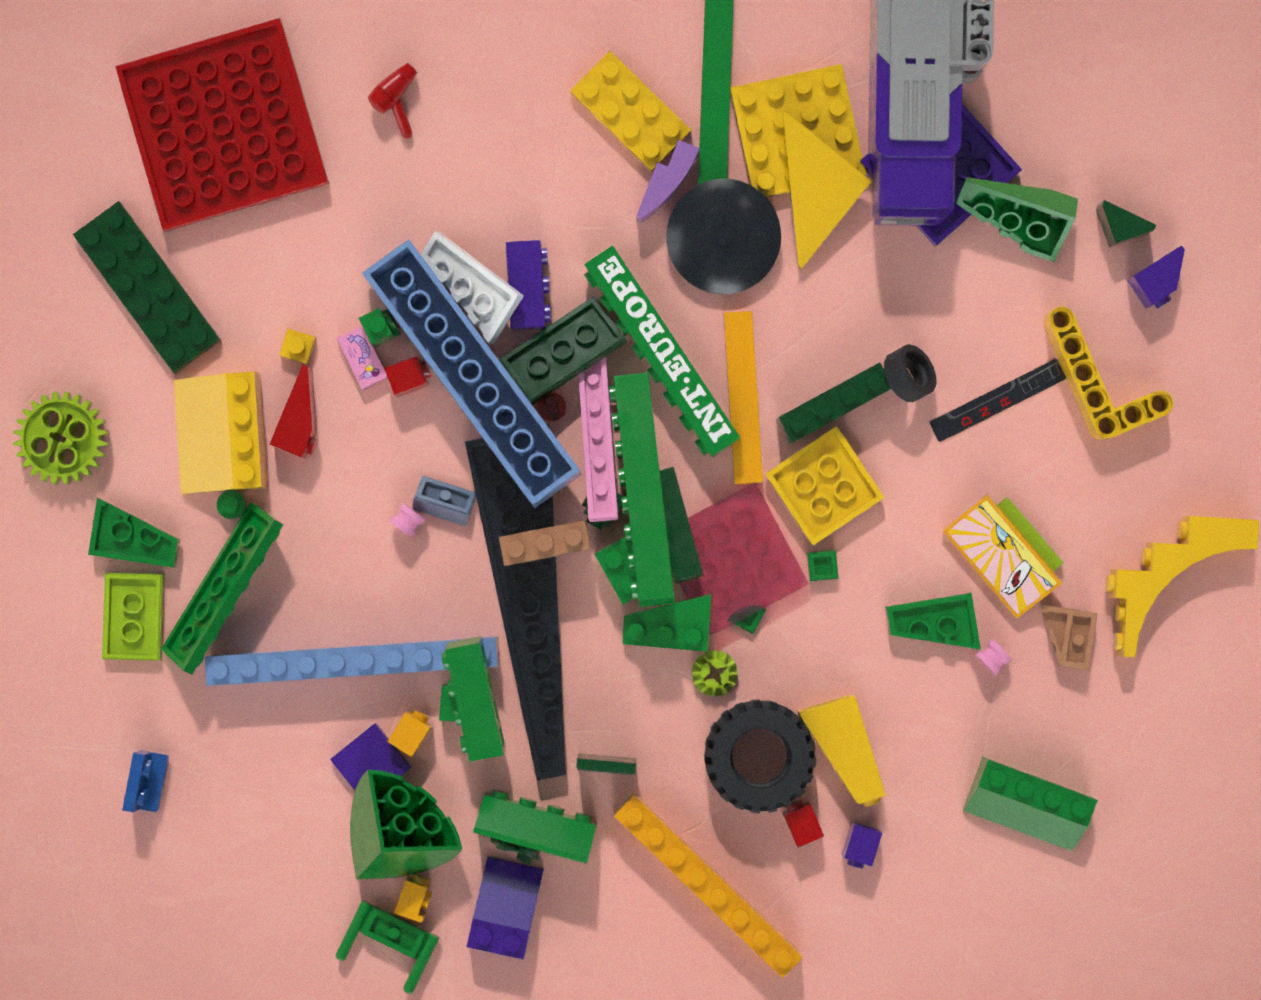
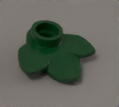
[490,837,541,865]

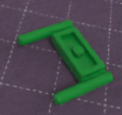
[335,900,440,994]

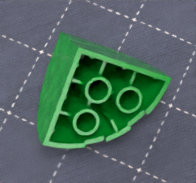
[350,770,463,880]

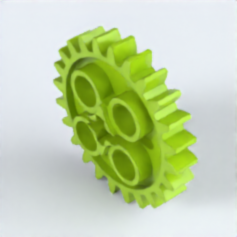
[13,392,109,485]

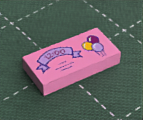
[336,326,387,390]

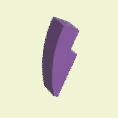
[636,140,700,223]

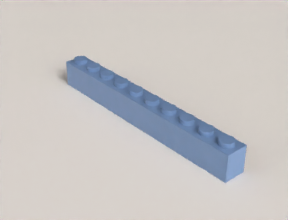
[205,636,500,686]

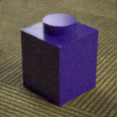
[842,821,882,869]

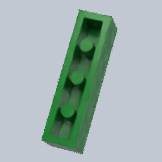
[441,636,506,762]

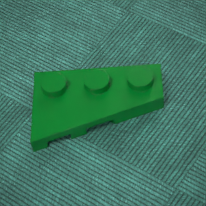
[88,498,180,568]
[622,593,713,652]
[885,593,981,650]

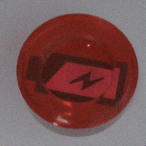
[538,393,566,422]

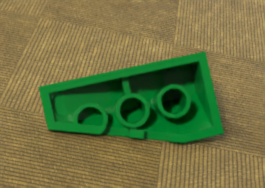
[956,177,1078,262]

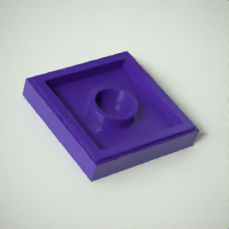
[330,723,412,790]

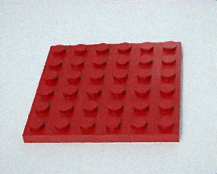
[115,18,330,232]

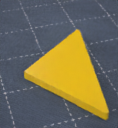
[782,111,872,268]

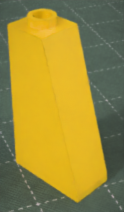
[797,694,886,807]

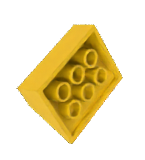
[174,371,268,494]

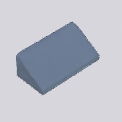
[412,476,476,526]

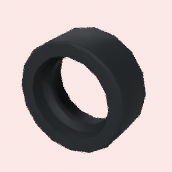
[884,344,937,403]

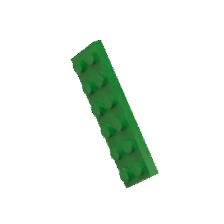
[161,502,284,675]

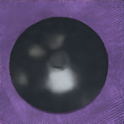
[666,179,781,294]

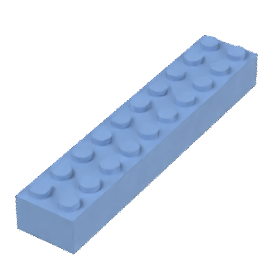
[362,239,582,509]

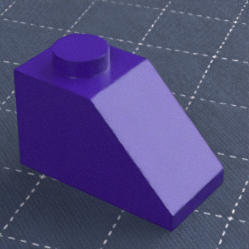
[1127,245,1185,309]

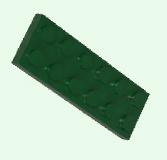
[72,201,221,374]

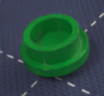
[216,490,246,519]

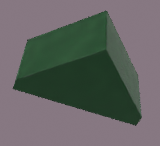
[1096,200,1156,248]

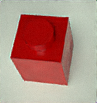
[384,356,431,397]
[782,799,824,848]

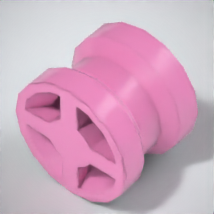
[389,503,426,538]
[975,639,1012,676]

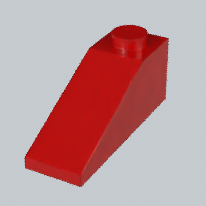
[269,364,318,459]

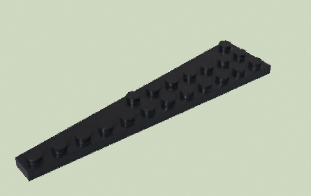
[465,424,566,781]

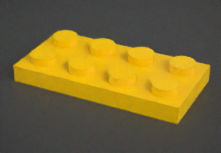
[570,51,691,172]

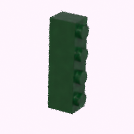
[776,362,891,445]

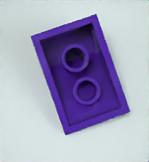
[466,856,544,960]

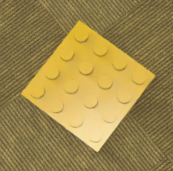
[730,64,866,198]

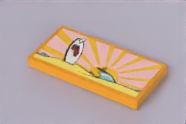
[943,493,1062,619]

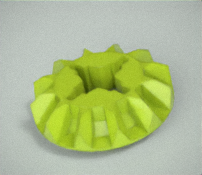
[692,650,738,697]

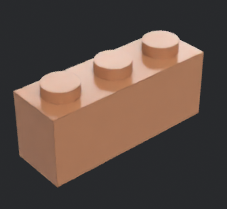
[499,520,591,566]

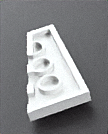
[421,231,524,344]

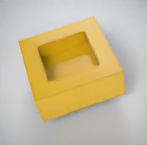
[279,328,316,365]

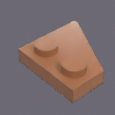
[1041,604,1098,671]

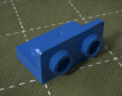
[122,750,169,813]

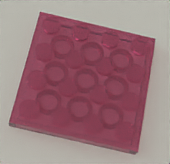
[671,482,809,636]

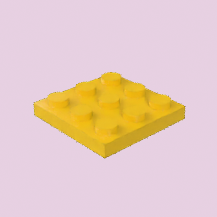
[764,426,885,546]

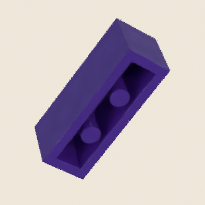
[506,240,551,331]

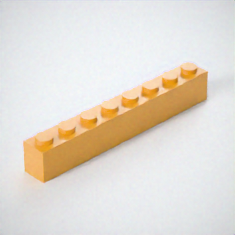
[614,792,803,979]

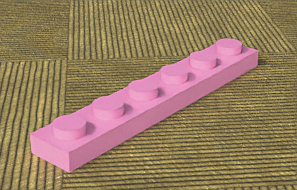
[578,356,619,522]

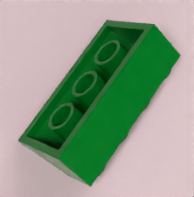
[963,756,1098,851]
[473,789,597,864]

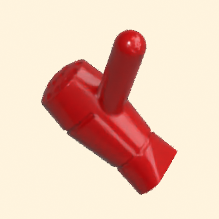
[368,63,418,139]

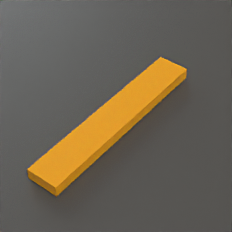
[723,311,763,485]

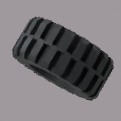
[704,699,817,813]

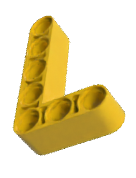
[1043,306,1174,440]

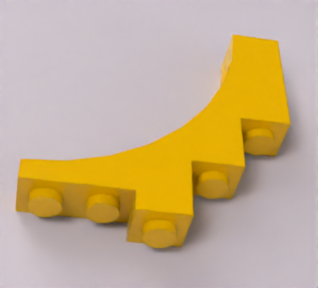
[1105,516,1259,658]

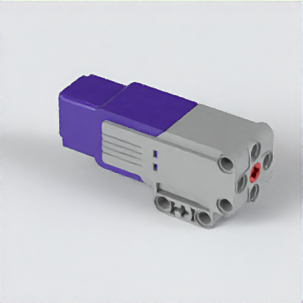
[868,0,994,226]

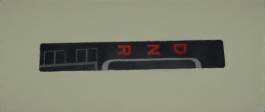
[930,359,1066,442]

